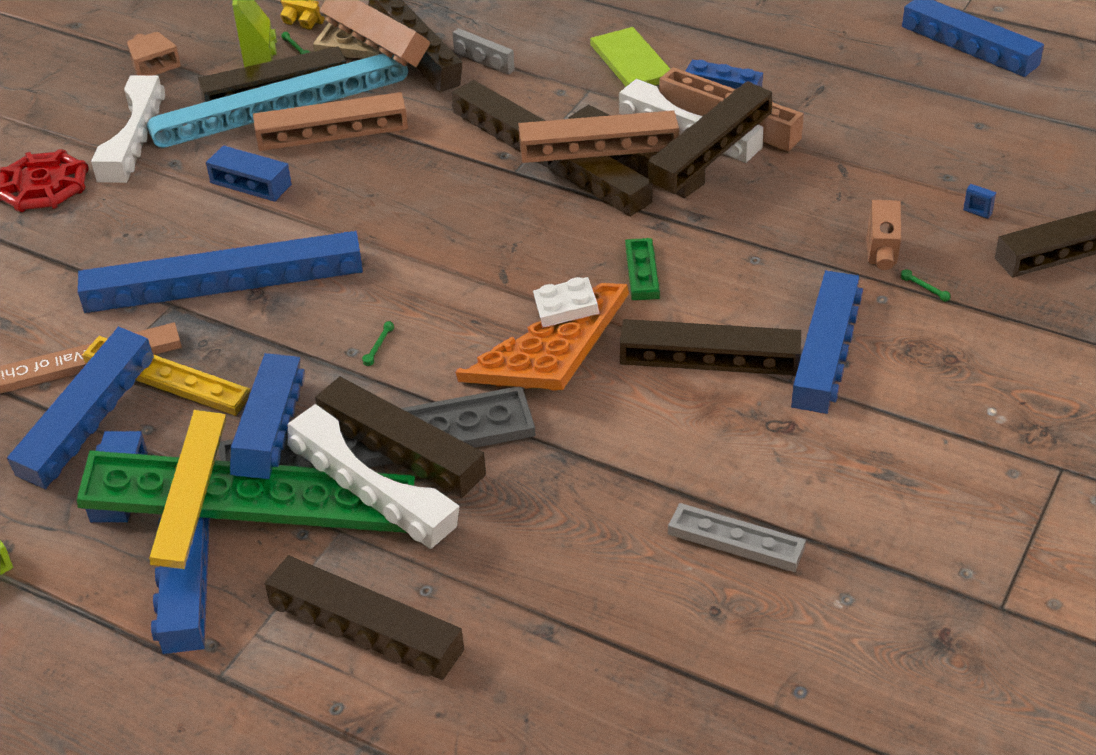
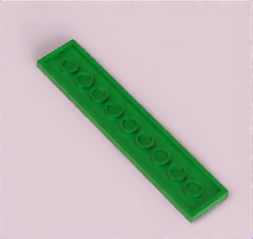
[77,450,415,533]

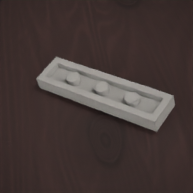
[668,503,806,572]

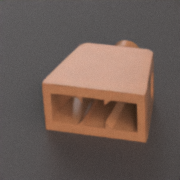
[127,32,181,76]
[866,200,901,270]

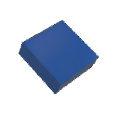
[963,184,996,219]

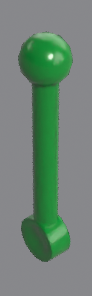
[281,32,310,54]
[901,269,951,302]
[362,321,394,366]

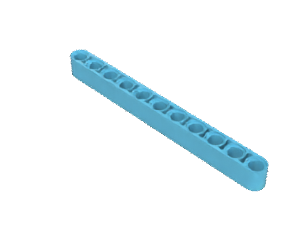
[147,53,408,148]

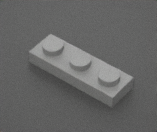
[452,28,515,75]

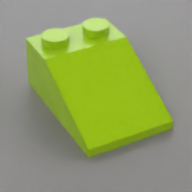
[232,0,277,67]

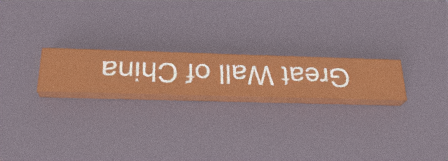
[0,322,182,394]

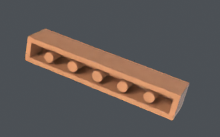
[319,0,431,67]
[659,67,804,151]
[253,92,408,151]
[518,110,679,163]

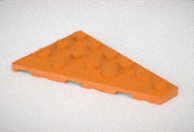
[455,283,629,391]

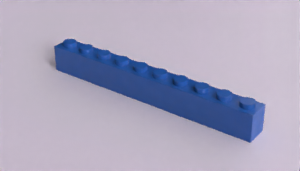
[78,231,363,313]

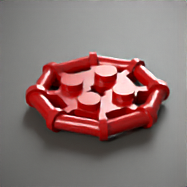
[0,149,89,212]

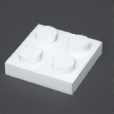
[533,277,600,327]

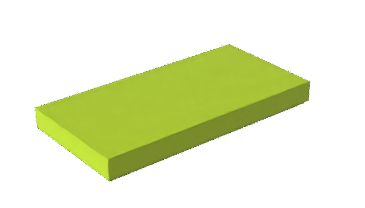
[590,27,670,87]

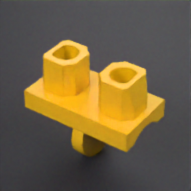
[280,0,325,30]

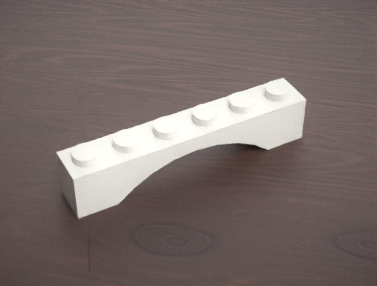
[91,75,165,183]
[619,79,764,163]
[287,404,459,549]

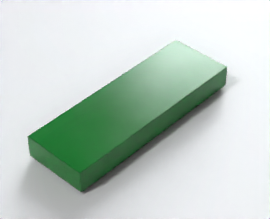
[625,238,660,301]

